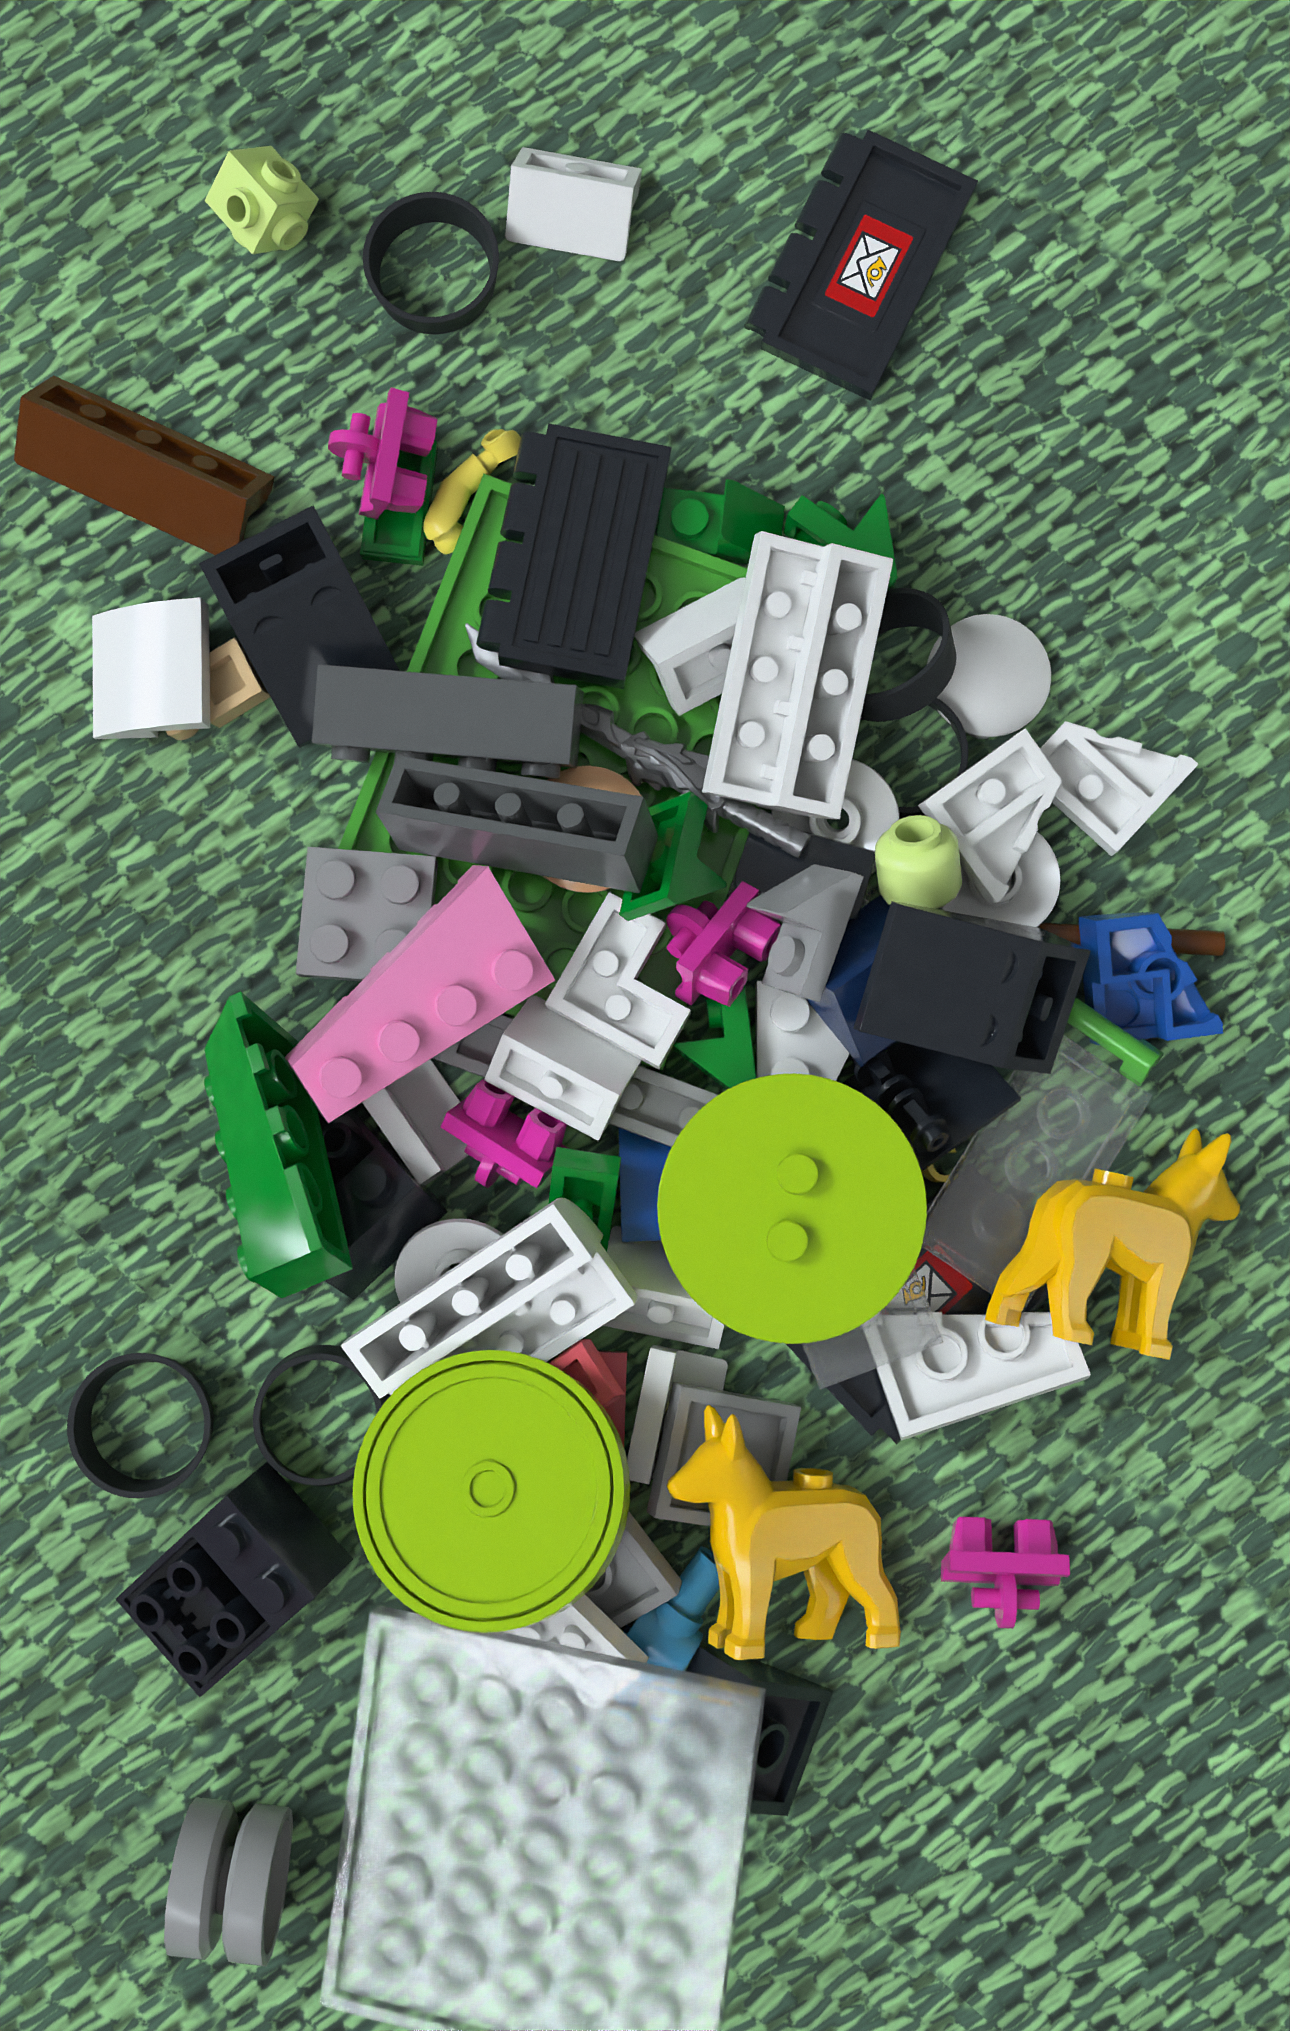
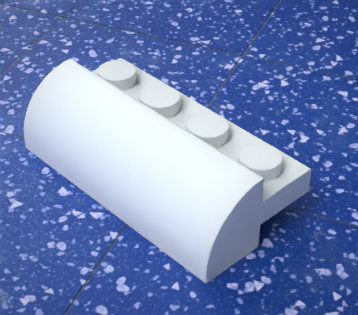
[702,531,893,819]
[341,1198,638,1399]

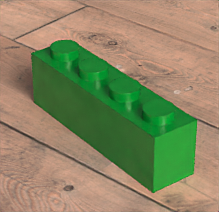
[204,991,353,1299]

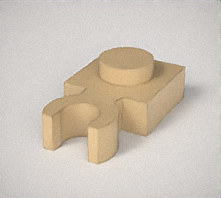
[166,637,270,740]

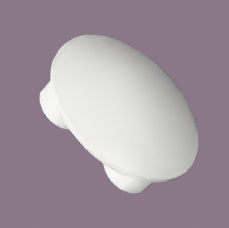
[927,614,1051,739]

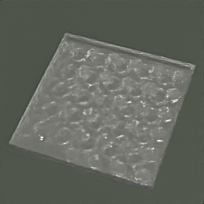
[320,1605,766,2031]

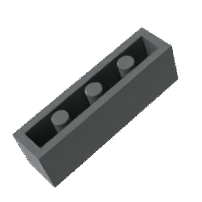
[312,664,584,779]
[376,756,658,893]

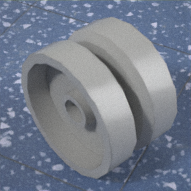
[164,1797,293,1966]

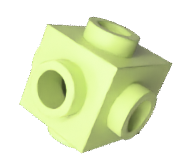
[205,146,319,254]

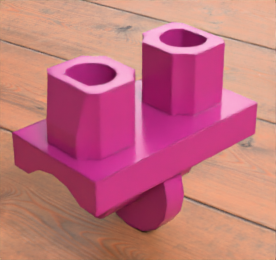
[328,387,438,519]
[666,881,781,1007]
[440,1078,569,1188]
[941,1517,1070,1629]

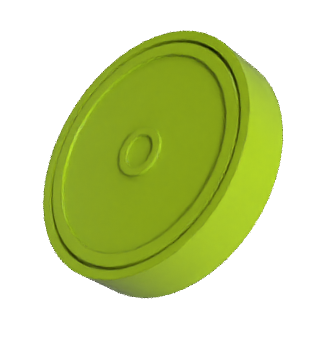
[657,1073,927,1344]
[353,1350,630,1633]

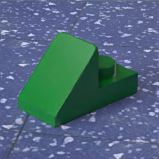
[657,479,785,564]
[783,493,898,590]
[619,791,727,921]
[673,985,756,1090]
[548,1147,622,1252]

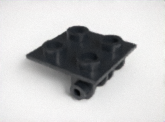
[842,1042,1021,1172]

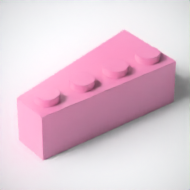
[285,865,555,1123]

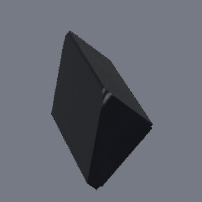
[733,831,875,919]

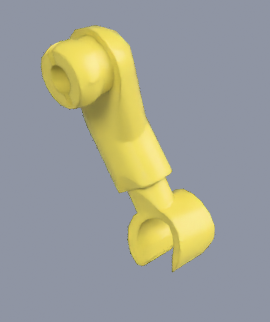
[423,429,521,555]

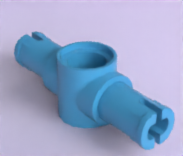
[613,1546,720,1714]

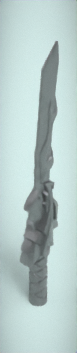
[465,623,811,858]

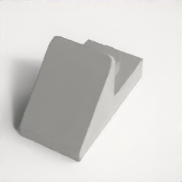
[746,864,863,1002]

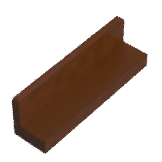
[14,375,275,555]

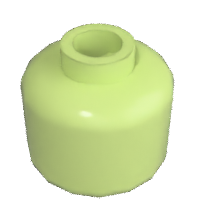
[875,815,962,909]

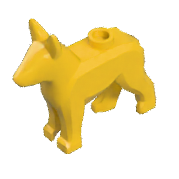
[985,1128,1240,1360]
[666,1405,901,1660]

